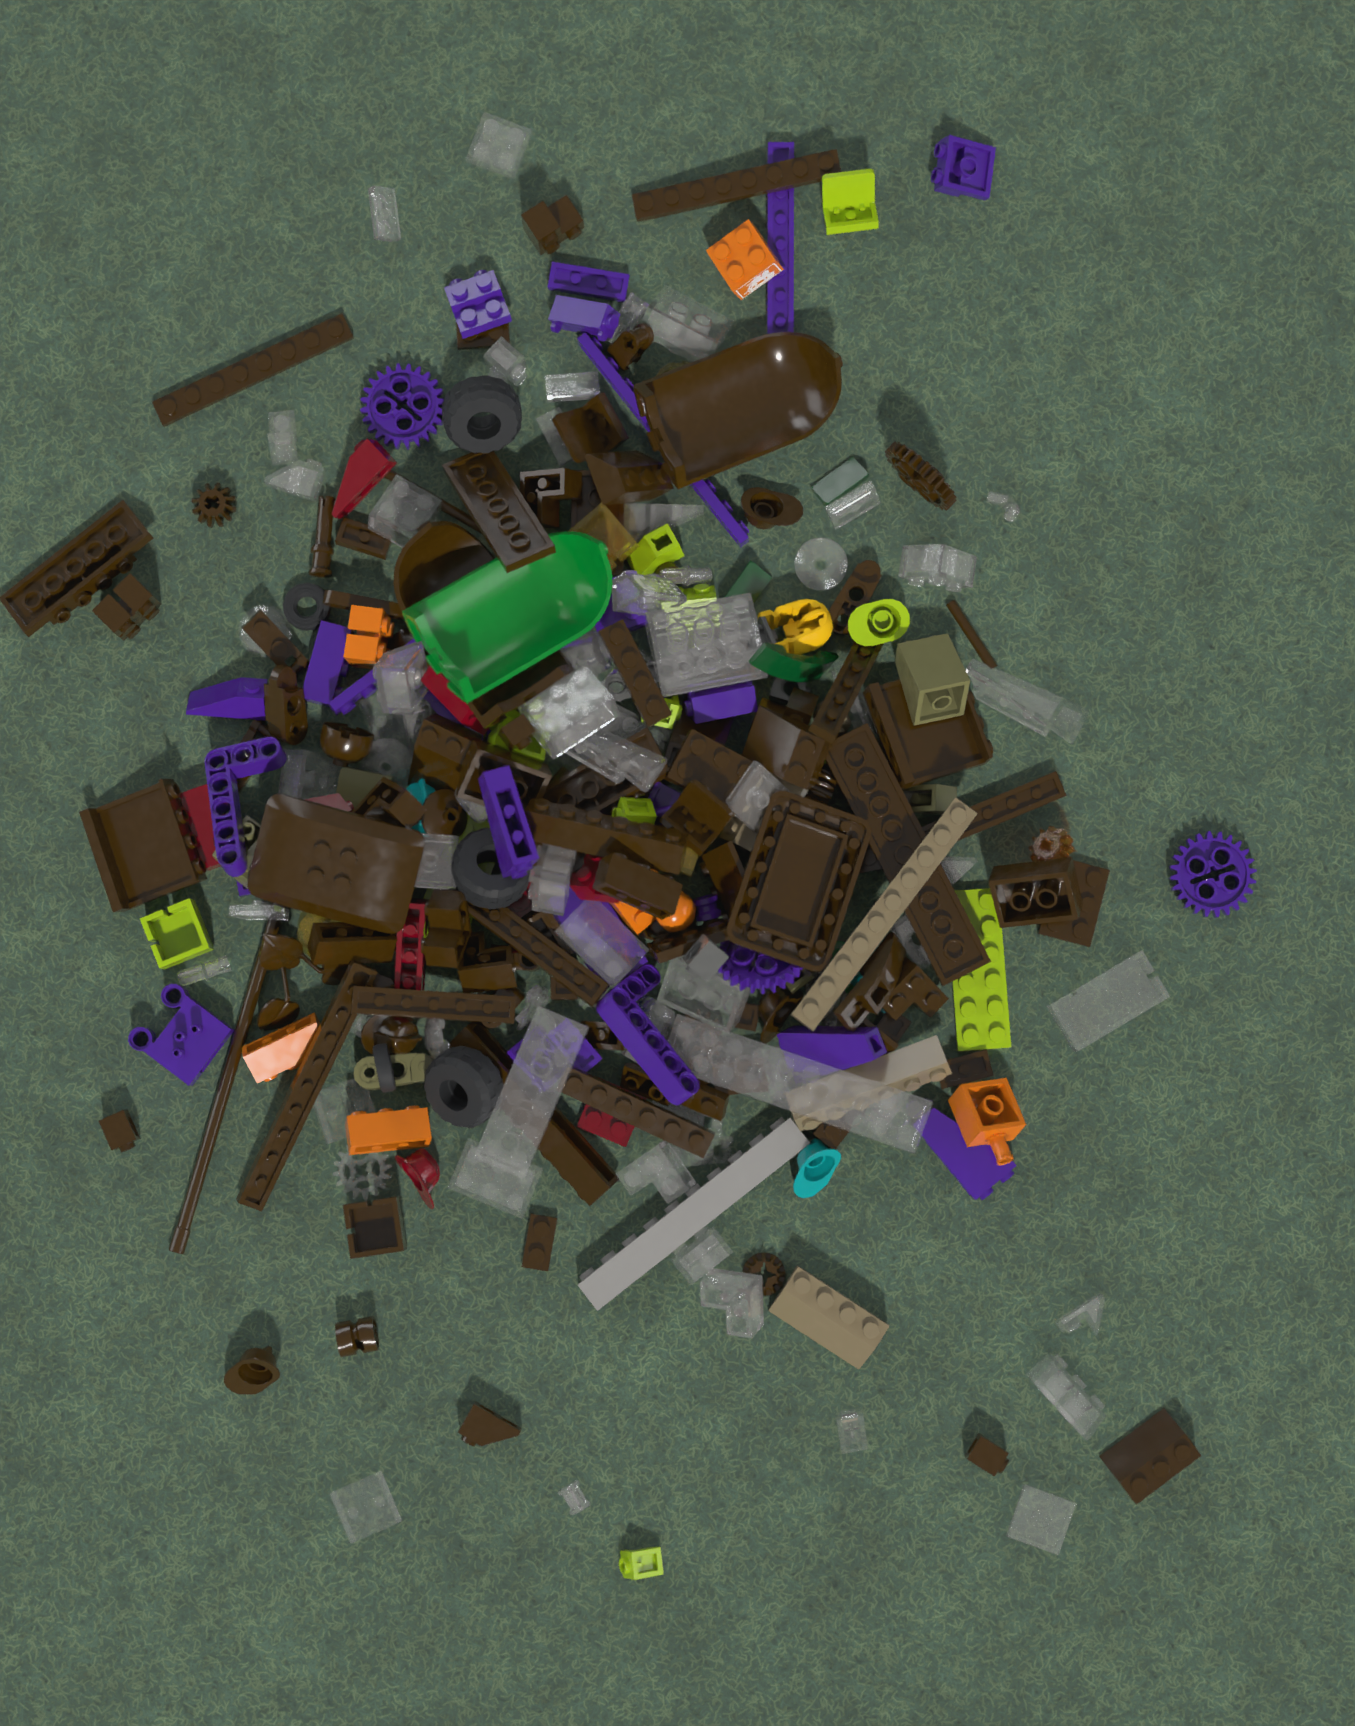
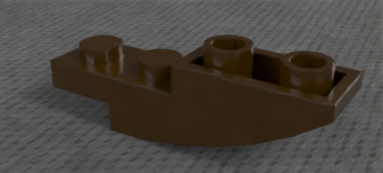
[834,932,906,1032]
[620,1063,730,1121]

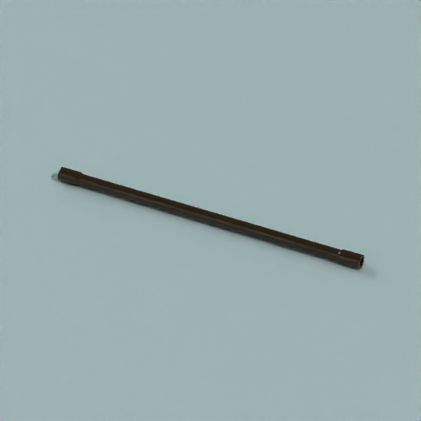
[168,902,287,1254]

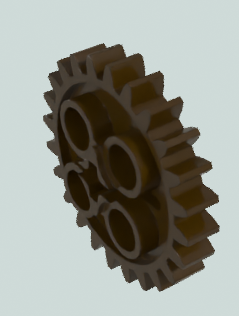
[885,441,957,511]

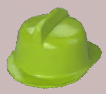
[848,599,910,646]

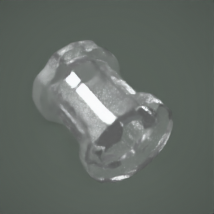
[557,1479,591,1516]

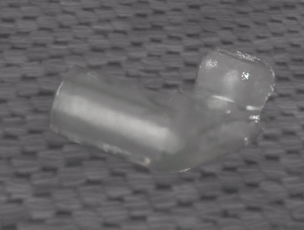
[986,490,1020,522]

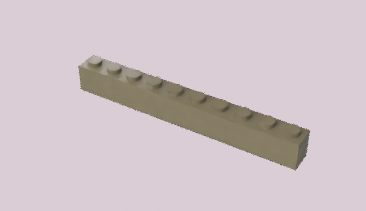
[791,798,977,1031]

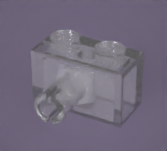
[483,336,527,386]

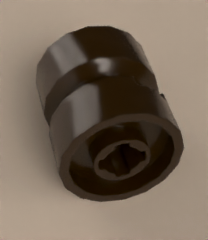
[335,1316,379,1357]

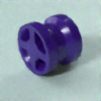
[692,894,722,921]

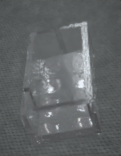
[1046,950,1170,1052]

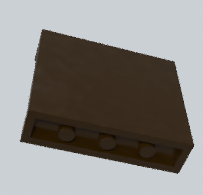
[863,679,993,790]
[79,778,207,912]

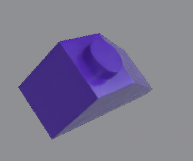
[186,677,268,720]

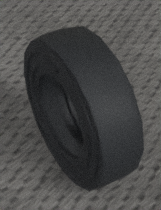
[283,583,331,631]
[373,1043,396,1093]

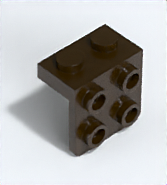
[552,392,629,463]
[659,779,734,856]

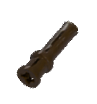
[308,496,335,578]

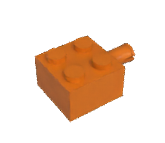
[948,1078,1026,1165]

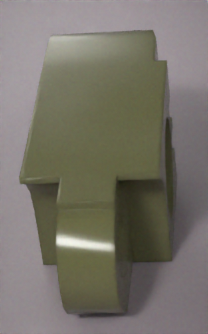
[354,1053,433,1091]

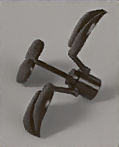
[257,933,363,1030]

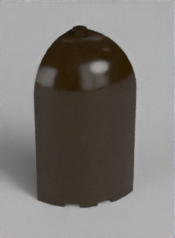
[633,332,843,489]
[394,520,577,728]

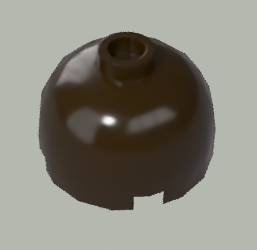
[320,721,375,767]

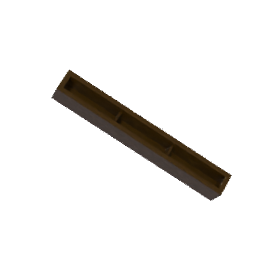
[446,1021,620,1206]

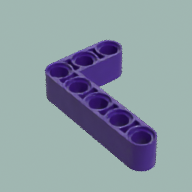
[204,737,287,877]
[596,964,699,1105]

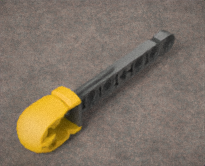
[604,599,833,701]

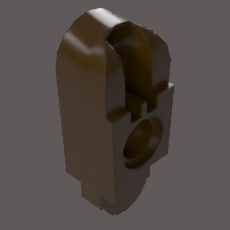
[829,560,882,636]
[264,665,308,745]

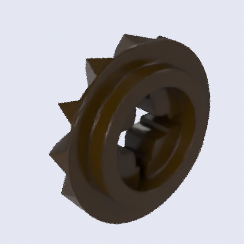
[742,1252,786,1296]

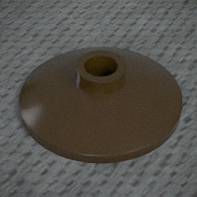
[421,789,468,843]

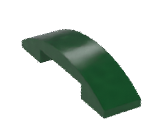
[749,642,839,682]

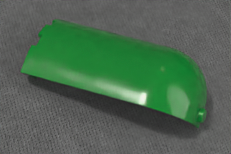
[402,531,612,703]

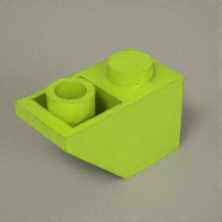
[626,523,684,580]

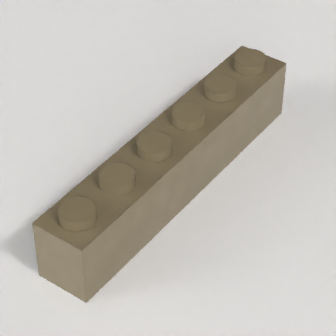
[785,1035,952,1131]

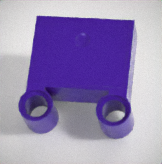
[128,984,235,1086]

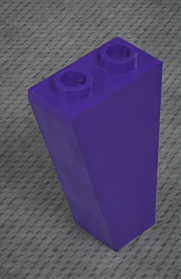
[478,766,539,879]
[776,1025,887,1084]
[911,1107,1017,1200]

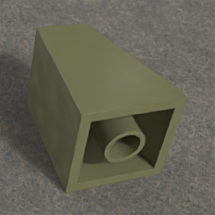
[895,633,970,726]

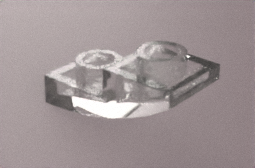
[607,292,651,344]

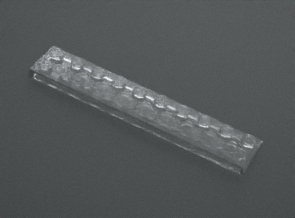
[667,1014,933,1154]

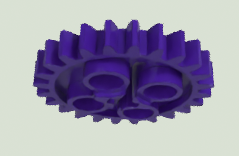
[360,363,444,450]
[1168,831,1257,918]
[718,940,803,994]

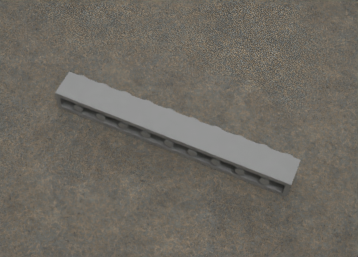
[578,1117,810,1311]

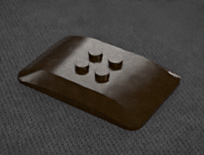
[726,790,872,972]
[247,793,425,934]

